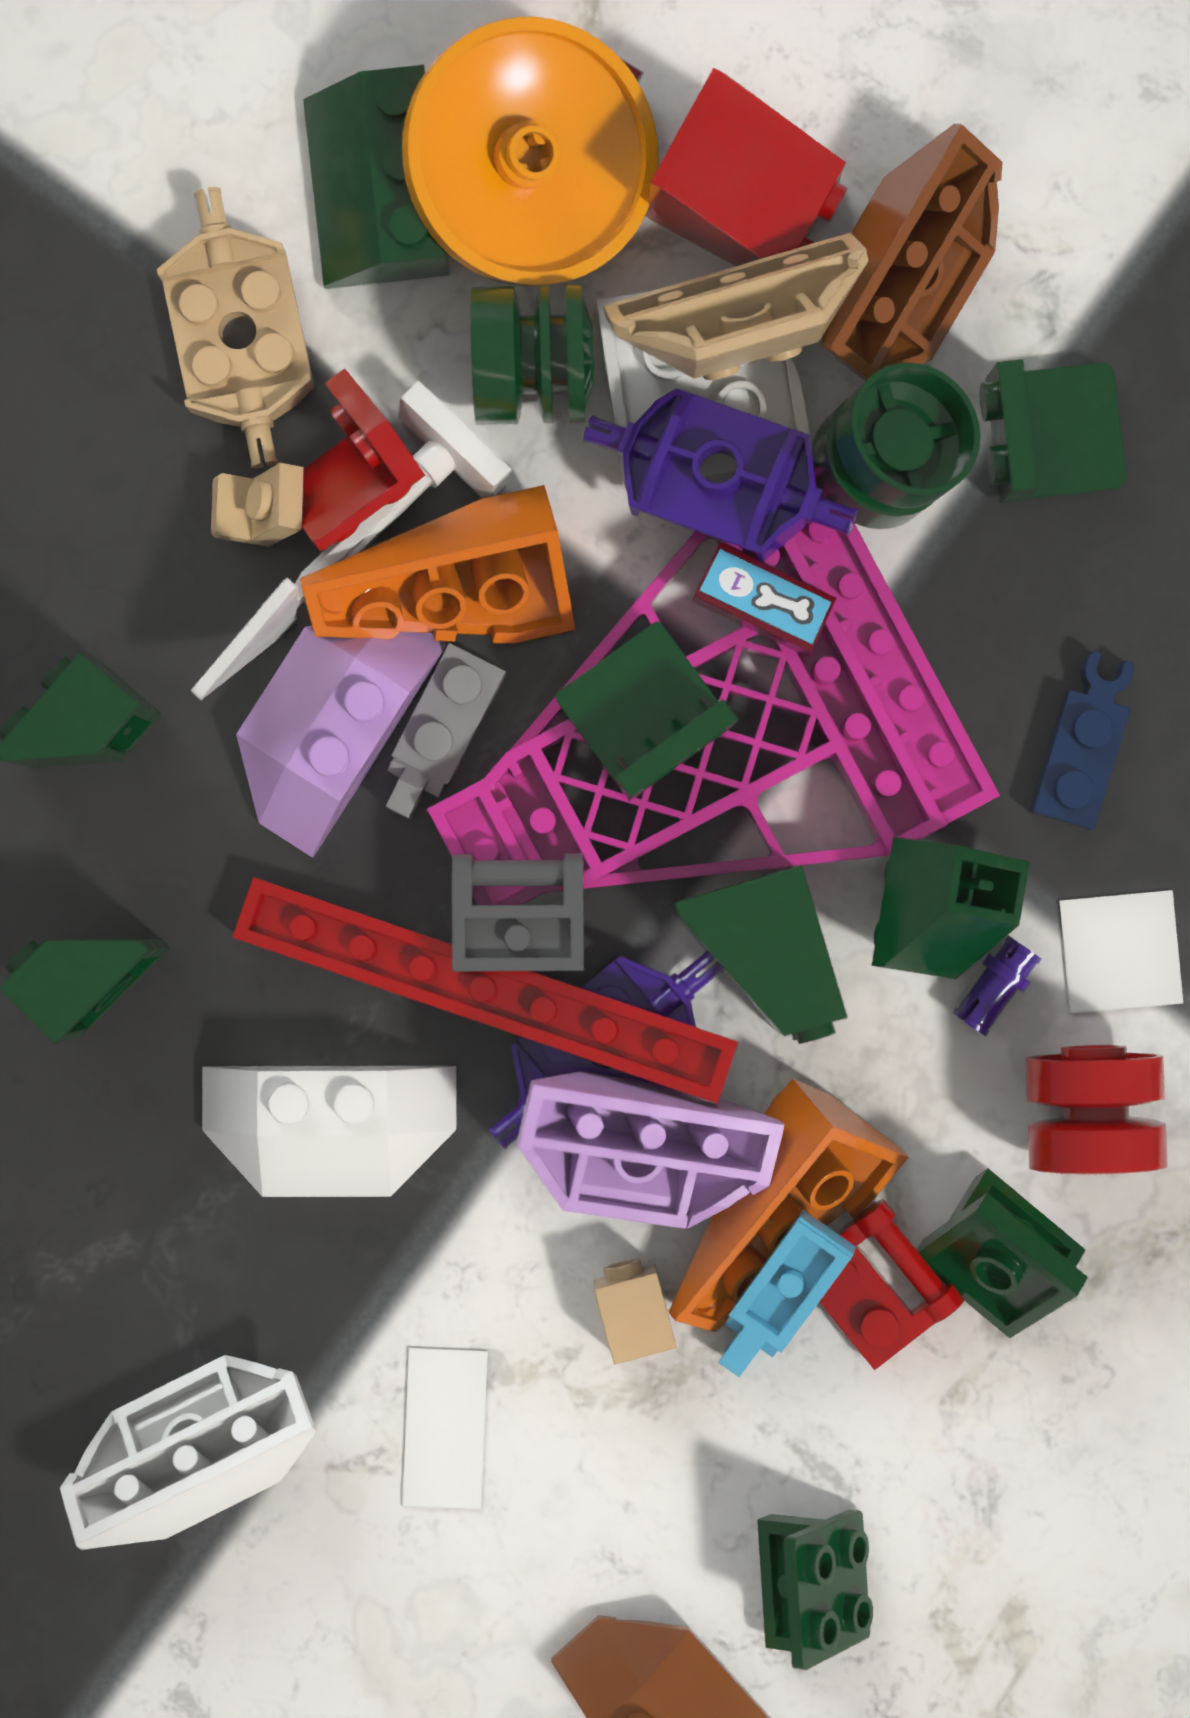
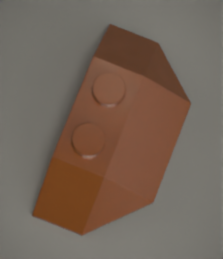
[822,124,1003,381]
[551,1615,771,1718]

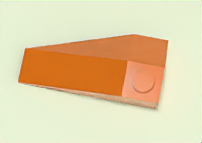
[300,485,576,644]
[669,1078,909,1332]

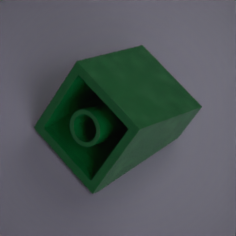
[671,865,848,1044]

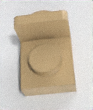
[211,463,303,547]

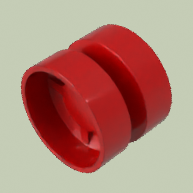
[1025,1045,1168,1174]

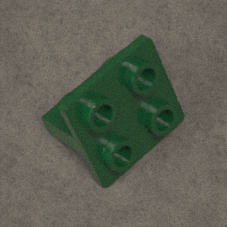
[757,1509,873,1670]

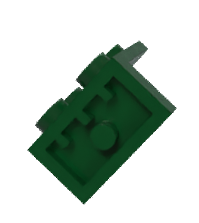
[556,622,738,802]

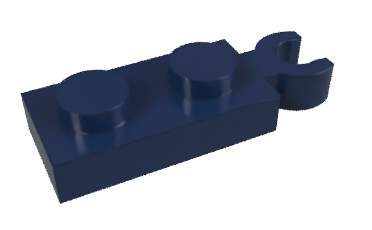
[1029,651,1134,831]

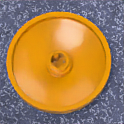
[402,17,658,287]

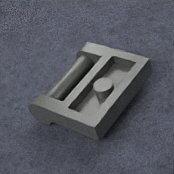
[452,853,584,971]

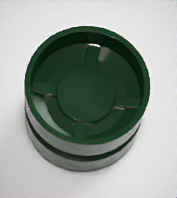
[812,363,980,529]

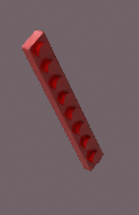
[232,877,739,1104]

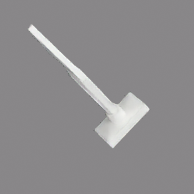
[191,380,511,700]

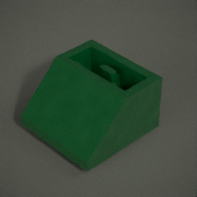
[0,652,162,768]
[871,837,1030,979]

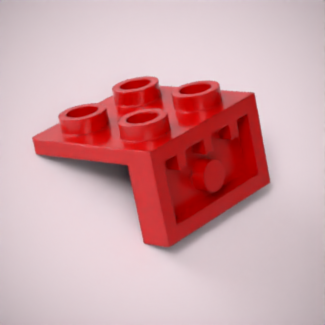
[302,369,426,551]

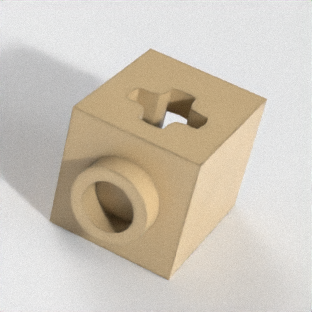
[594,1258,676,1365]

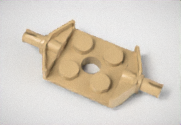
[157,187,314,469]

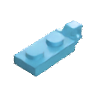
[718,1210,856,1377]

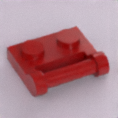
[819,1199,964,1370]

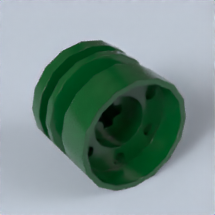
[470,284,594,425]

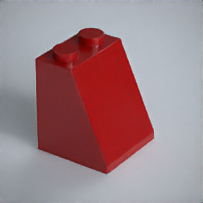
[647,67,848,266]

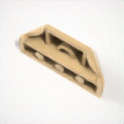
[603,232,868,380]

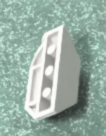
[202,1066,457,1197]
[60,1355,317,1550]

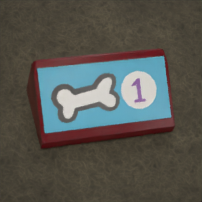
[692,542,836,657]

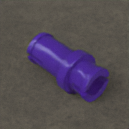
[952,935,1042,1036]

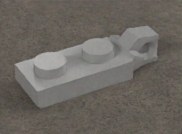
[385,643,506,819]

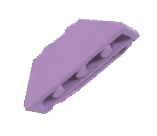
[236,626,448,858]
[516,1071,785,1229]

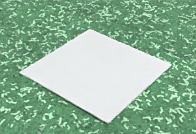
[1059,890,1183,1014]

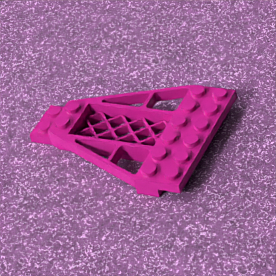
[427,481,1000,905]

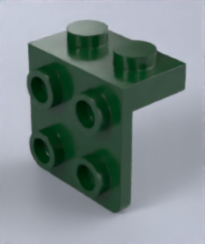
[979,359,1127,503]

